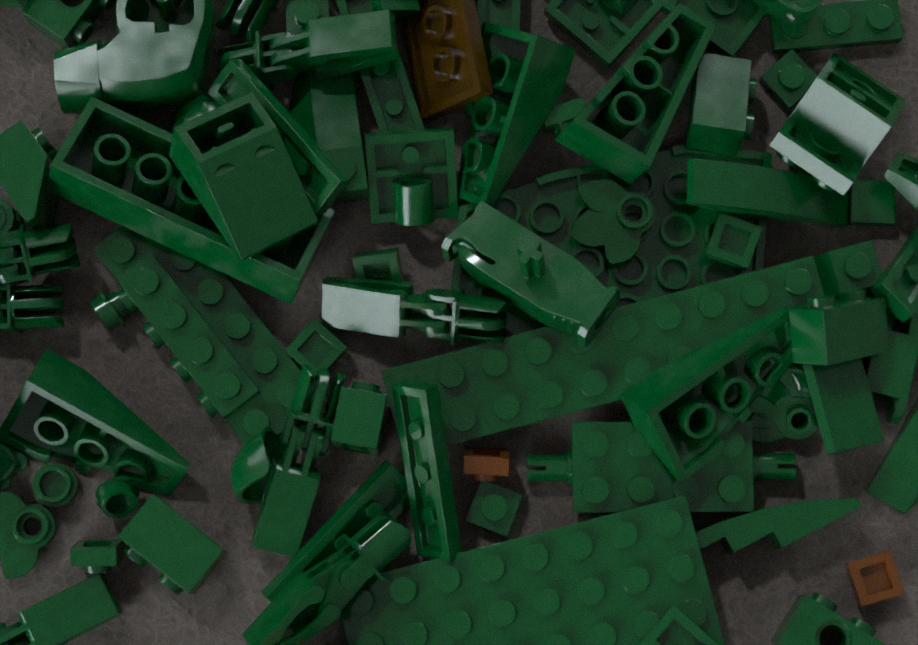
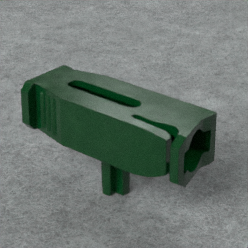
[441,201,620,348]

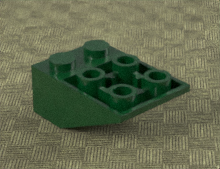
[169,92,318,262]

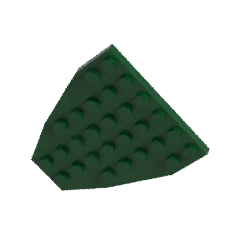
[451,144,772,408]

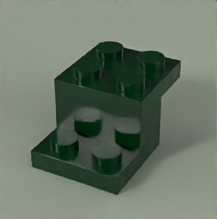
[769,52,906,196]

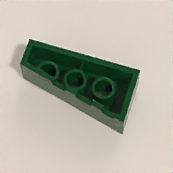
[555,3,716,184]

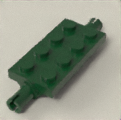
[526,421,796,513]

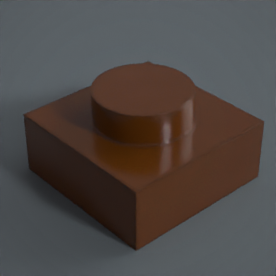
[463,446,510,482]
[844,550,905,607]

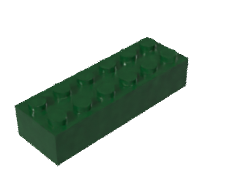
[48,96,335,305]

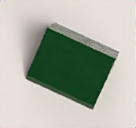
[802,358,884,455]

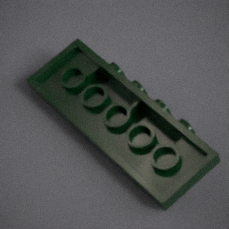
[92,226,312,443]

